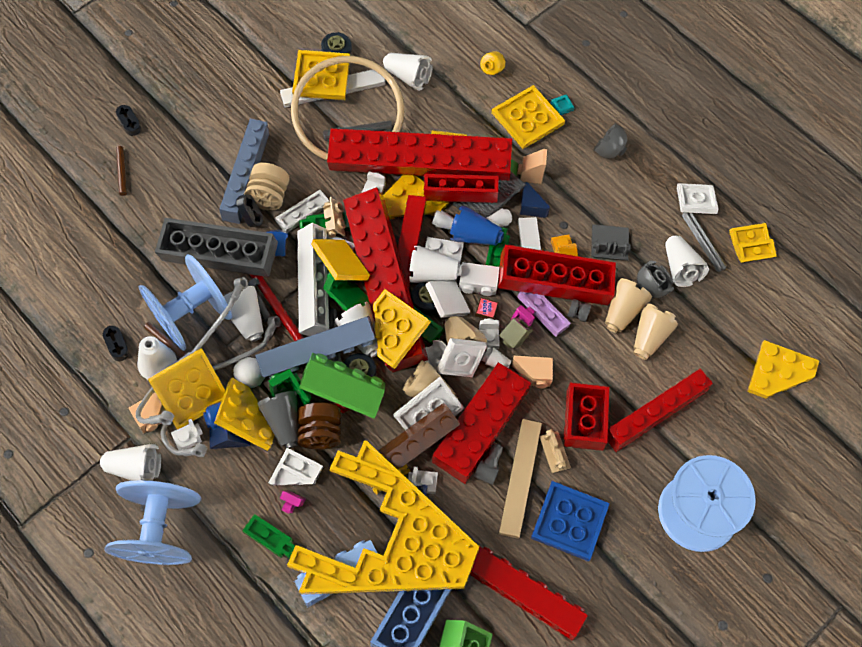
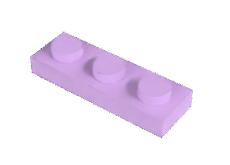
[517,292,571,337]

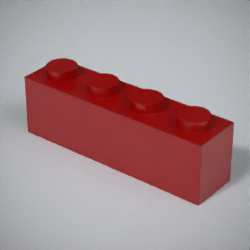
[424,174,499,203]

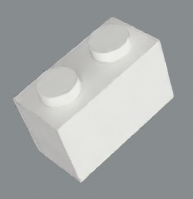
[459,262,500,296]

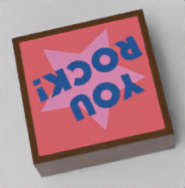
[475,297,499,319]

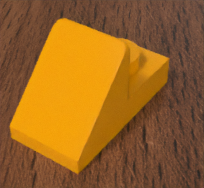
[551,234,578,256]

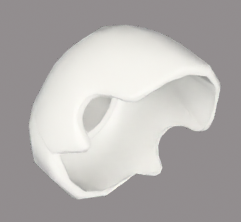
[425,340,447,371]
[233,357,265,388]

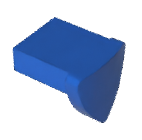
[266,230,288,256]

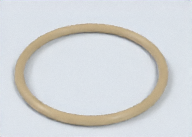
[291,56,404,160]

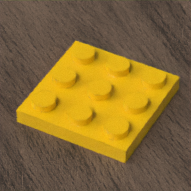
[292,50,350,100]
[491,85,565,149]
[148,348,225,430]

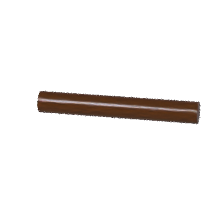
[116,146,127,196]
[144,322,187,359]

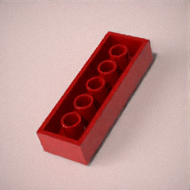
[498,244,616,306]
[432,362,531,484]

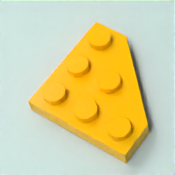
[383,175,450,219]
[373,290,431,369]
[747,340,819,399]
[214,378,274,451]

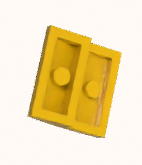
[729,223,777,263]

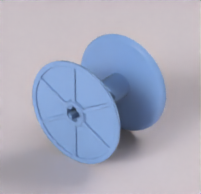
[138,254,232,351]
[658,455,755,552]
[104,481,201,565]

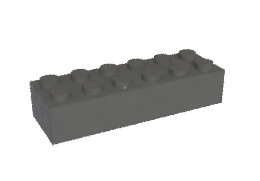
[155,218,278,277]

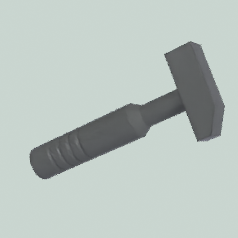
[242,278,271,322]

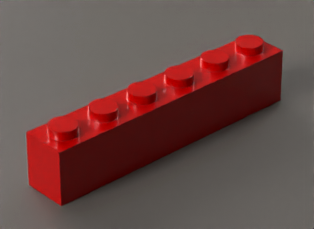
[607,368,713,452]
[469,546,588,641]

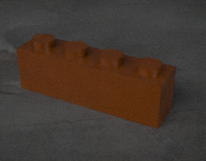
[379,403,460,470]

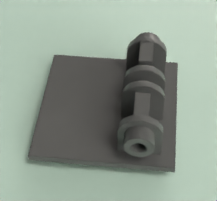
[591,224,631,261]

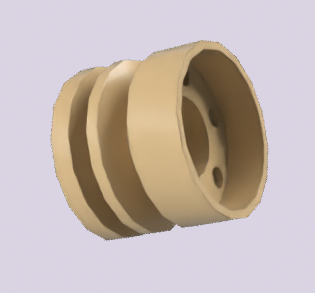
[244,163,290,210]

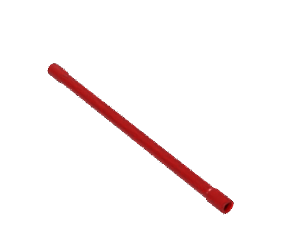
[250,274,349,413]

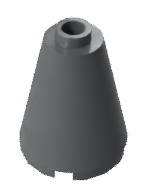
[258,391,300,449]

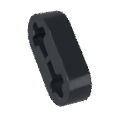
[116,105,141,136]
[236,194,263,227]
[102,325,129,361]

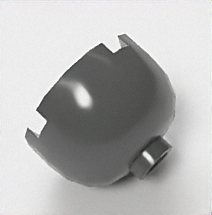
[594,123,628,159]
[637,260,674,299]

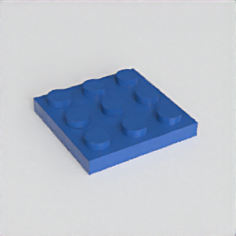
[531,481,610,561]

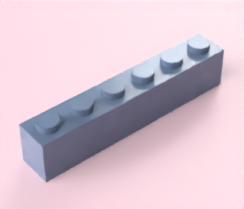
[219,119,269,224]
[255,316,376,379]

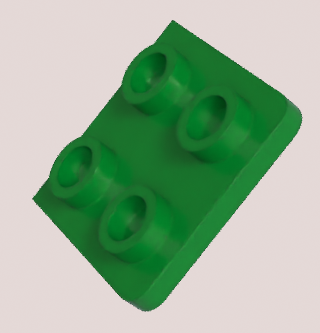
[323,272,369,311]
[268,369,312,406]

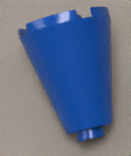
[450,205,504,246]

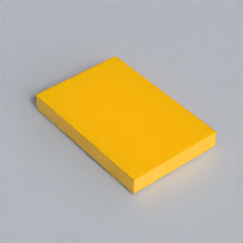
[311,239,370,280]

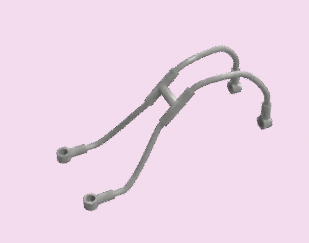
[136,277,281,457]

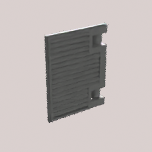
[450,171,526,218]

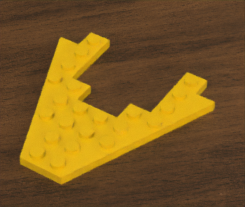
[287,440,479,595]

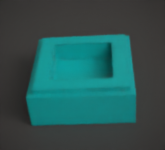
[551,94,574,115]

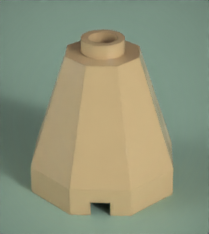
[444,316,487,349]

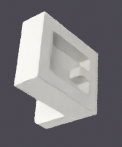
[362,172,385,194]
[479,318,499,349]
[171,419,203,451]
[408,467,438,494]

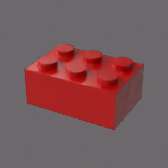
[563,382,609,451]

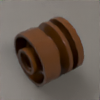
[298,403,341,450]

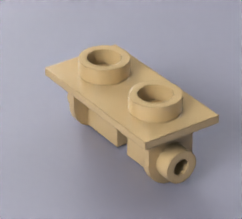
[323,197,345,238]
[539,429,571,473]

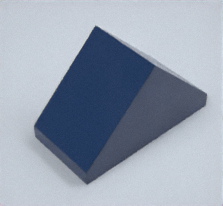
[520,182,550,218]
[210,426,251,449]

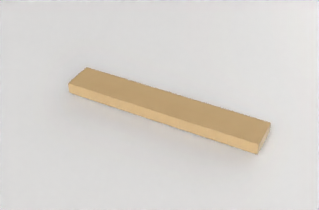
[499,419,542,539]

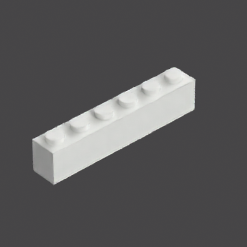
[297,223,329,336]

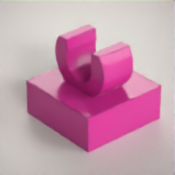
[511,305,536,326]
[280,490,306,514]

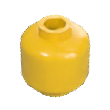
[480,51,506,75]

